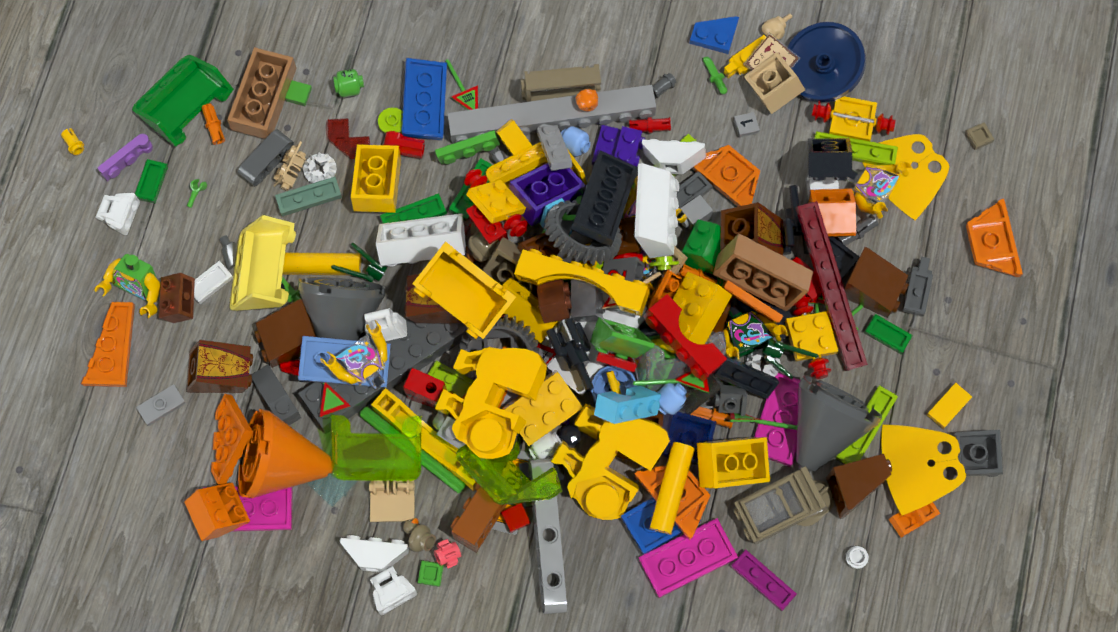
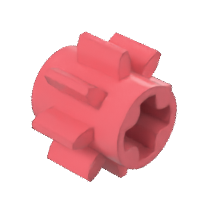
[434,539,461,569]

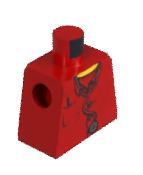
[403,368,453,408]

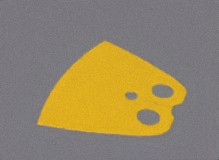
[862,134,949,221]
[881,425,966,516]

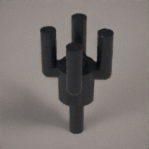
[783,185,809,255]
[546,318,594,391]

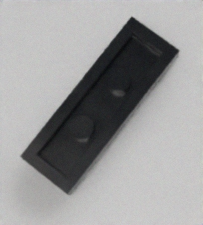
[713,355,779,399]

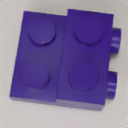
[592,125,645,167]

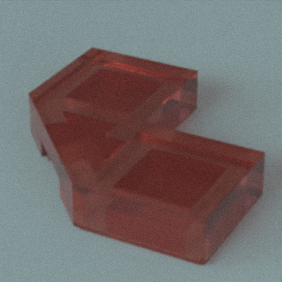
[328,118,370,159]

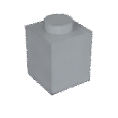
[679,195,713,232]

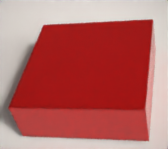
[501,503,531,533]

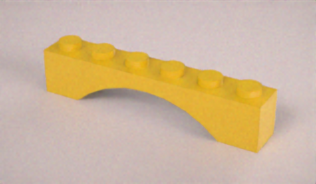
[514,249,650,317]
[371,388,488,491]

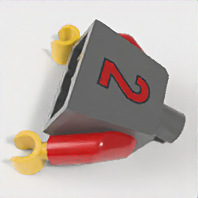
[603,252,655,282]

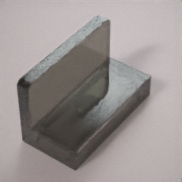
[681,375,721,416]

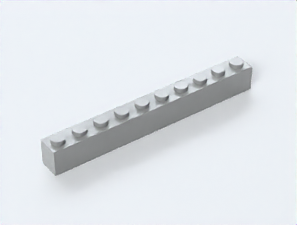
[448,85,656,144]

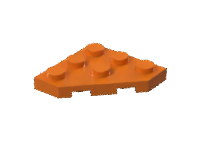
[211,394,253,485]

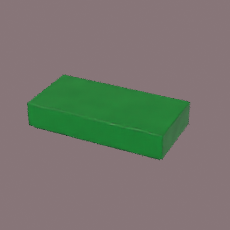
[135,159,168,204]
[864,314,913,355]

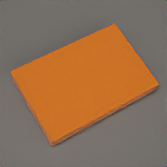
[722,280,783,323]

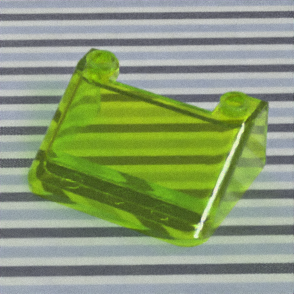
[331,414,422,481]
[456,442,562,505]

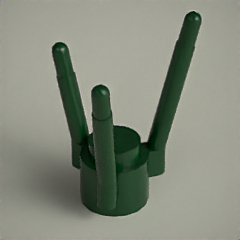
[331,243,388,282]
[762,338,818,379]

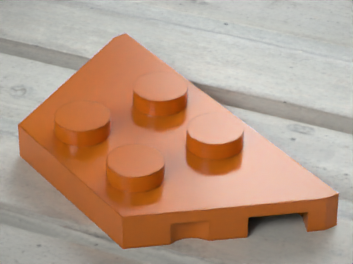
[691,145,760,207]
[966,199,1023,277]
[634,466,711,540]

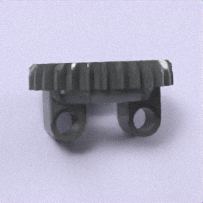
[544,200,622,265]
[459,314,539,380]

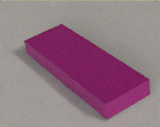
[731,549,797,611]

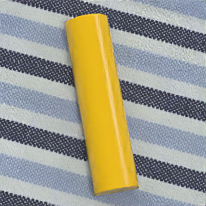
[282,252,362,275]
[649,442,695,535]

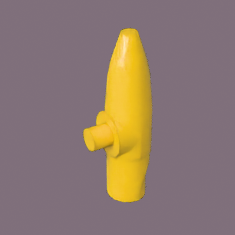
[606,371,622,395]

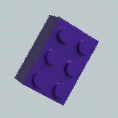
[509,163,586,226]

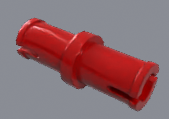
[629,117,671,134]

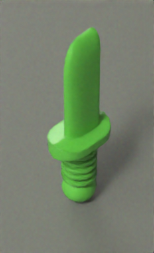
[702,57,727,94]
[282,277,302,303]

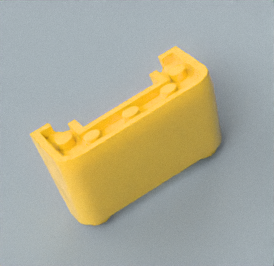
[412,241,516,339]

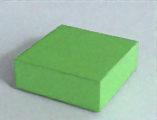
[285,80,312,106]
[418,561,444,587]

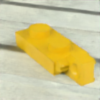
[723,35,767,78]

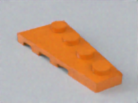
[81,302,135,387]

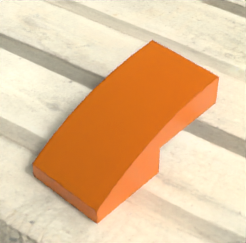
[888,502,941,538]

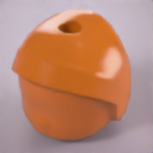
[575,89,598,112]

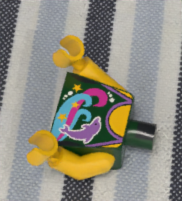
[720,305,788,360]

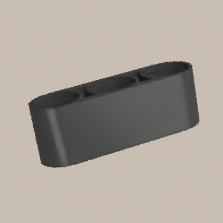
[238,129,294,186]

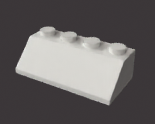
[634,163,679,258]
[376,213,466,266]

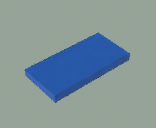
[401,58,447,141]

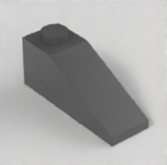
[252,365,301,425]

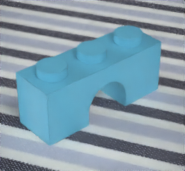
[594,386,661,424]

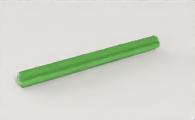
[360,407,466,493]

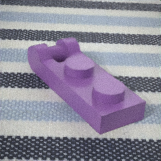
[97,134,153,181]

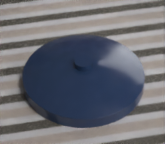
[787,22,866,102]

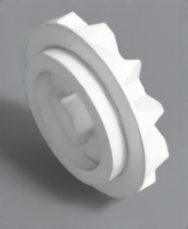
[303,152,337,183]
[745,349,780,377]

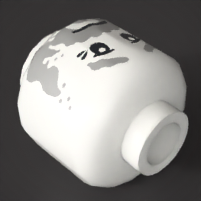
[529,432,561,460]

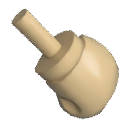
[762,13,792,40]

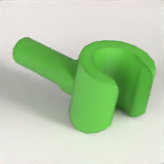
[187,179,207,208]

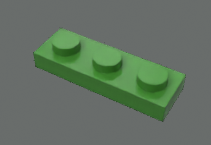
[435,130,500,164]

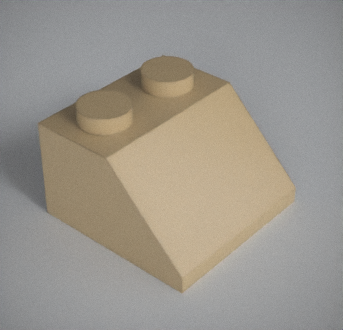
[744,52,805,114]

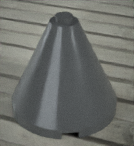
[298,277,386,341]
[796,375,882,472]

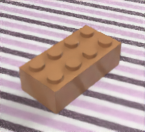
[227,47,297,139]
[713,234,813,311]

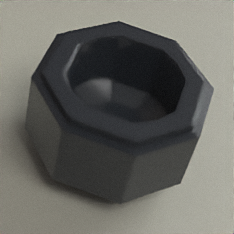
[560,425,581,448]

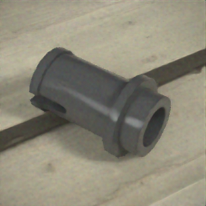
[652,73,677,98]

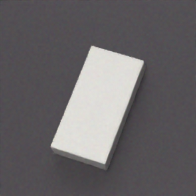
[194,261,233,304]

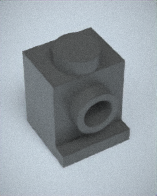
[714,385,747,416]

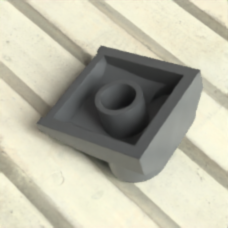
[955,429,1003,477]

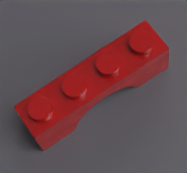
[644,294,727,381]

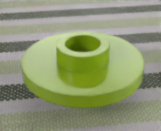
[378,108,403,134]
[649,256,679,270]

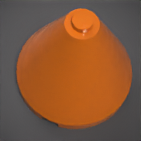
[238,409,334,498]

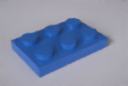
[621,497,701,555]

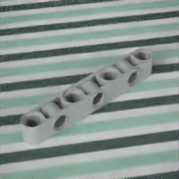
[529,458,567,614]

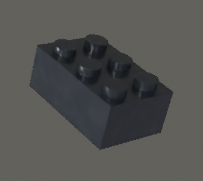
[808,138,852,181]

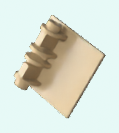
[273,141,306,191]
[369,477,415,522]

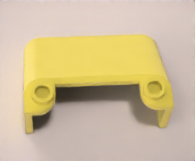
[230,215,296,311]

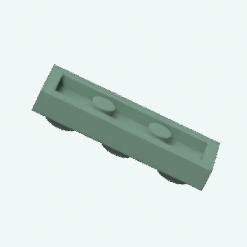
[275,177,342,217]

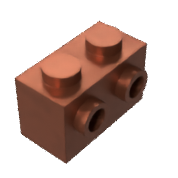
[159,273,195,323]
[537,279,572,324]

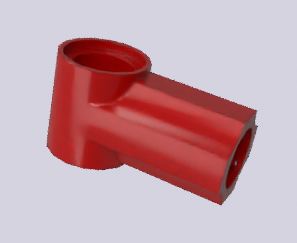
[383,131,425,159]

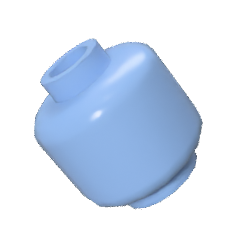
[561,126,590,157]
[657,383,687,415]

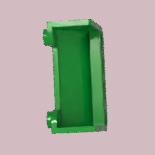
[132,55,234,147]

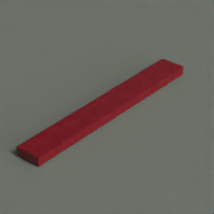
[796,201,868,371]

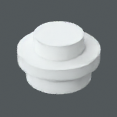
[846,546,869,569]

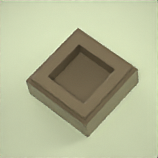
[965,122,995,150]

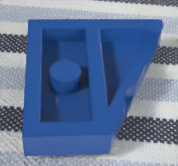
[689,16,739,54]

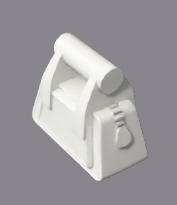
[96,193,140,235]
[364,308,407,342]
[370,566,417,615]

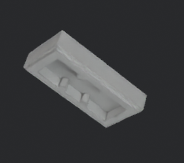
[136,384,186,426]

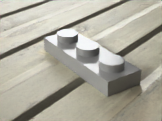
[537,125,572,171]

